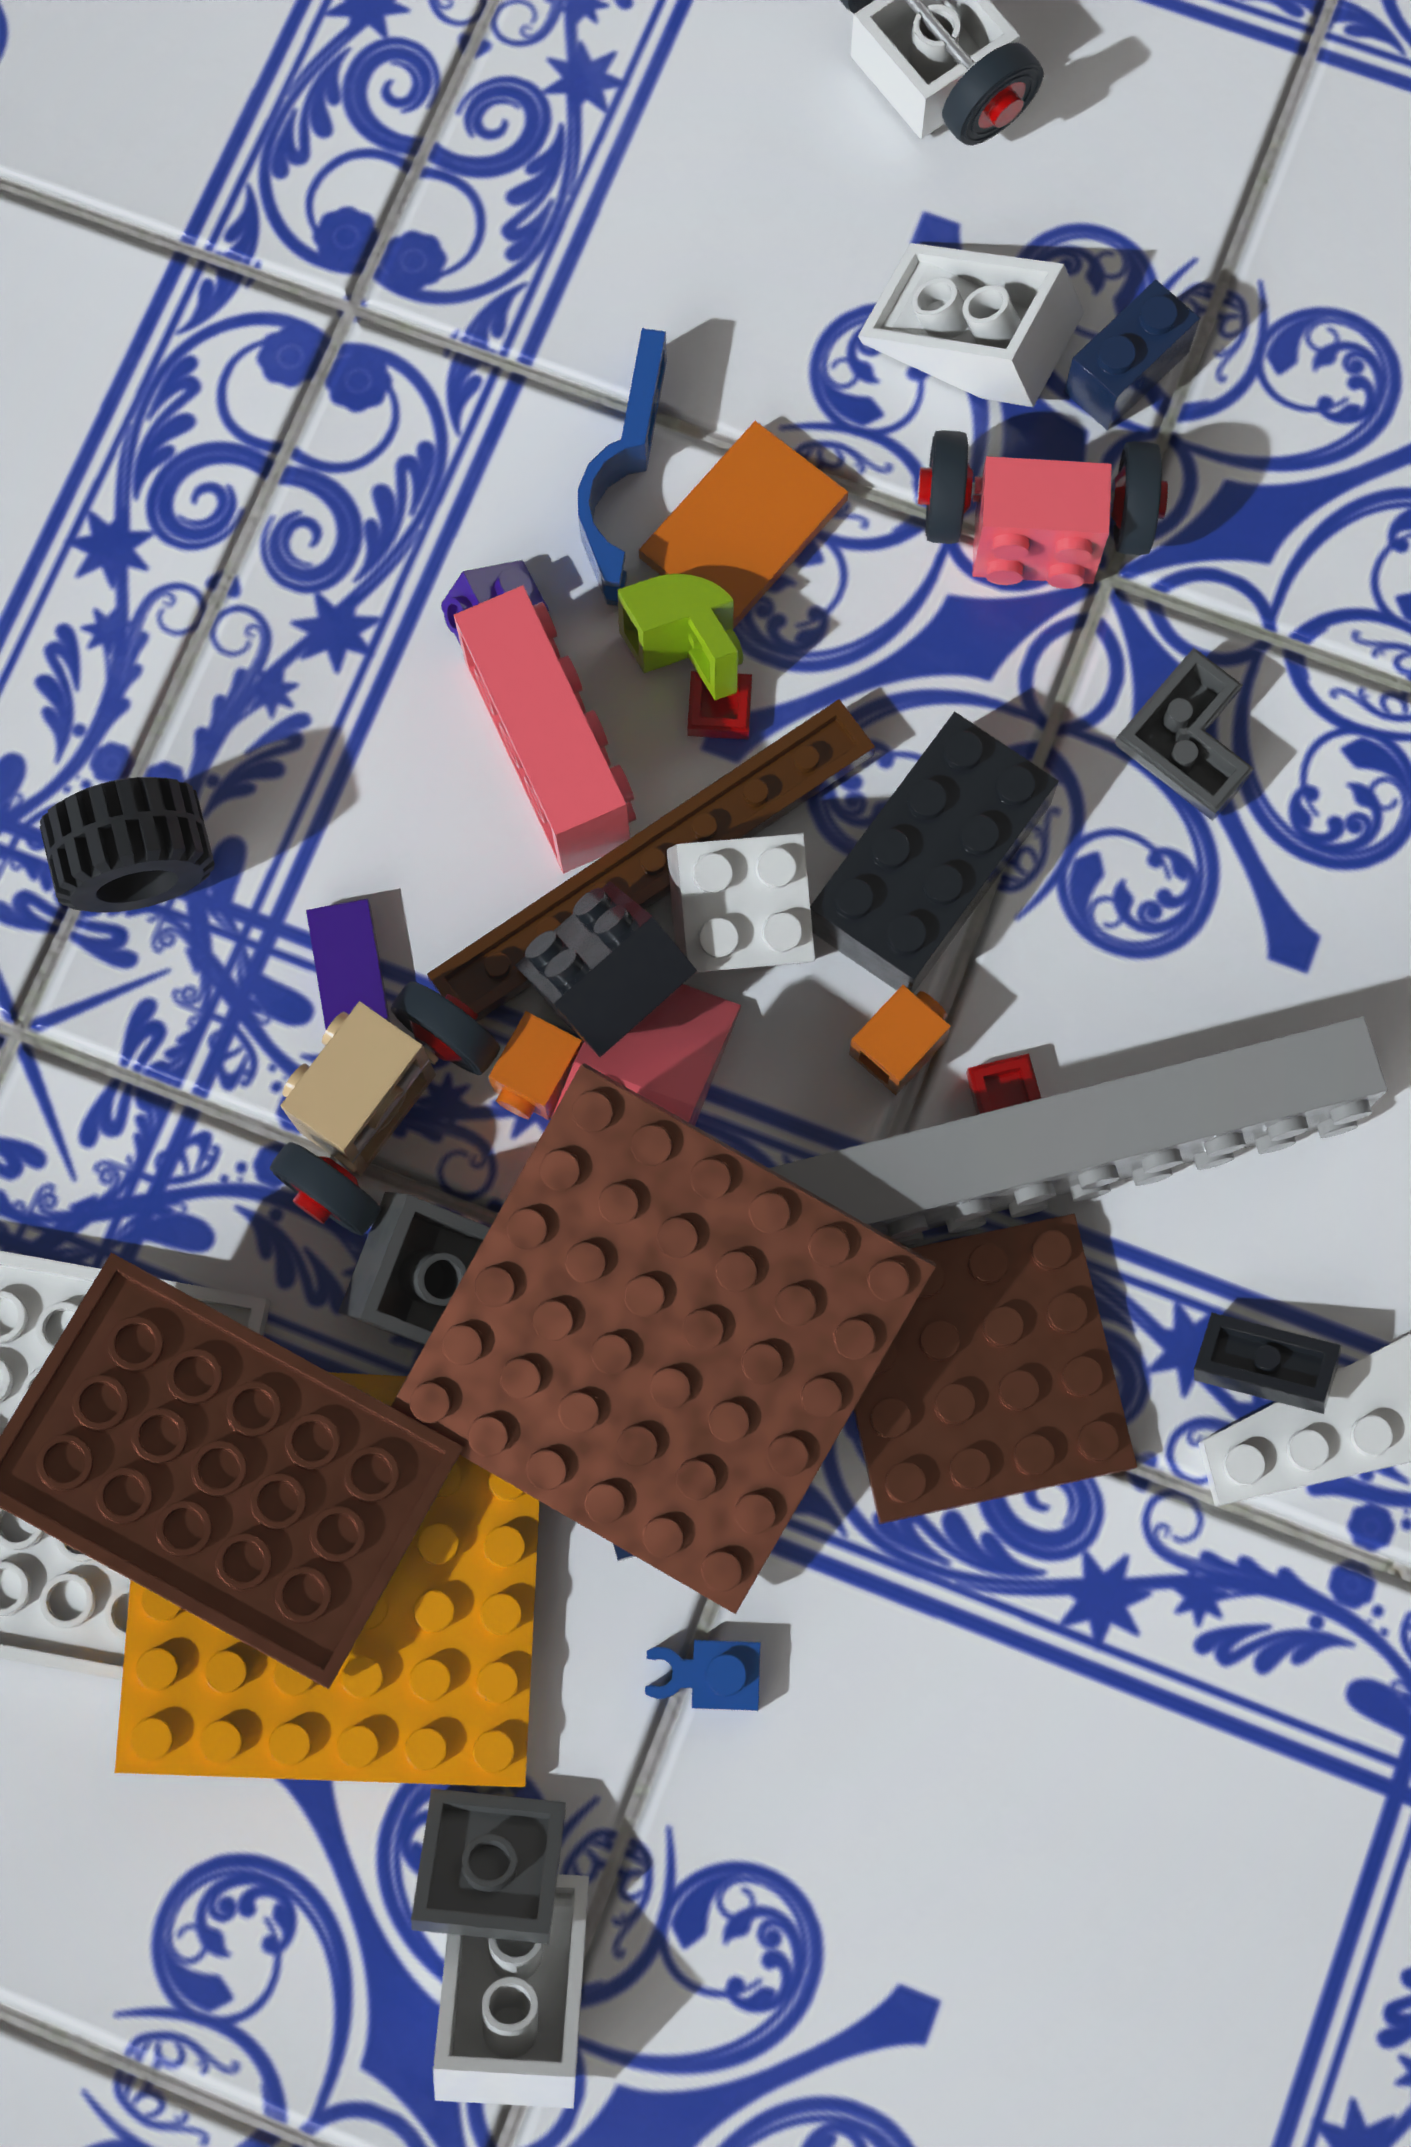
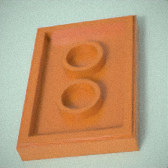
[639,421,848,629]

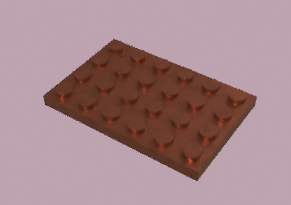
[0,1252,463,1689]

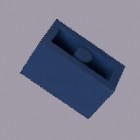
[1064,279,1200,431]

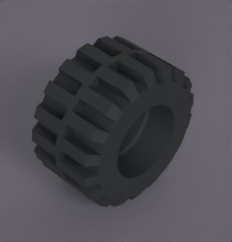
[40,777,215,913]

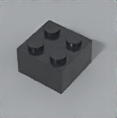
[515,881,697,1057]

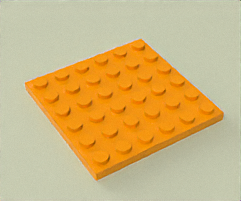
[115,1372,540,1787]

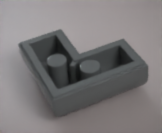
[1114,648,1254,821]

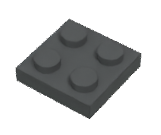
[411,1789,566,1944]

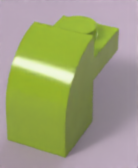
[618,574,743,700]

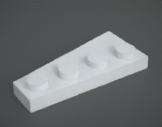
[1198,1333,1411,1507]

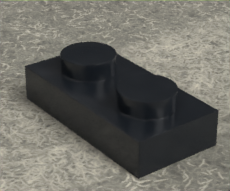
[1194,1313,1341,1414]

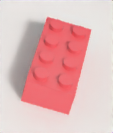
[454,585,636,874]

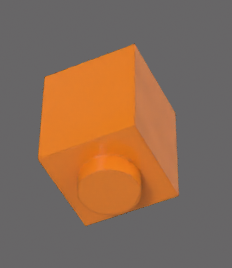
[849,985,951,1096]
[488,1011,583,1120]

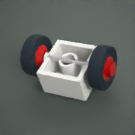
[840,0,1044,146]

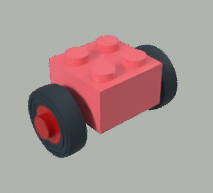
[917,430,1168,589]

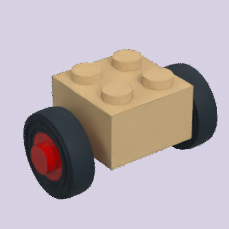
[270,981,500,1236]

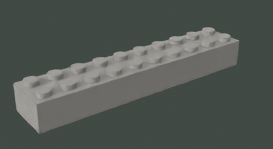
[769,1016,1388,1246]

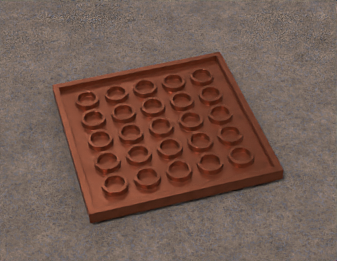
[391,1063,936,1614]

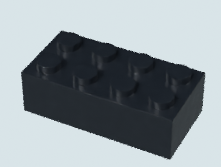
[810,711,1059,993]

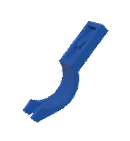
[578,328,667,606]

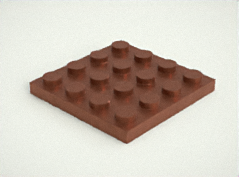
[853,1213,1137,1525]

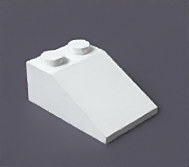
[858,243,1084,407]
[433,1874,589,2108]

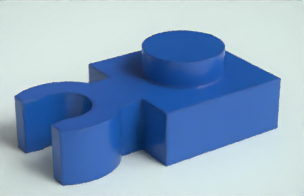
[645,1640,761,1711]

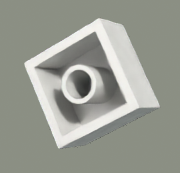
[667,833,815,973]

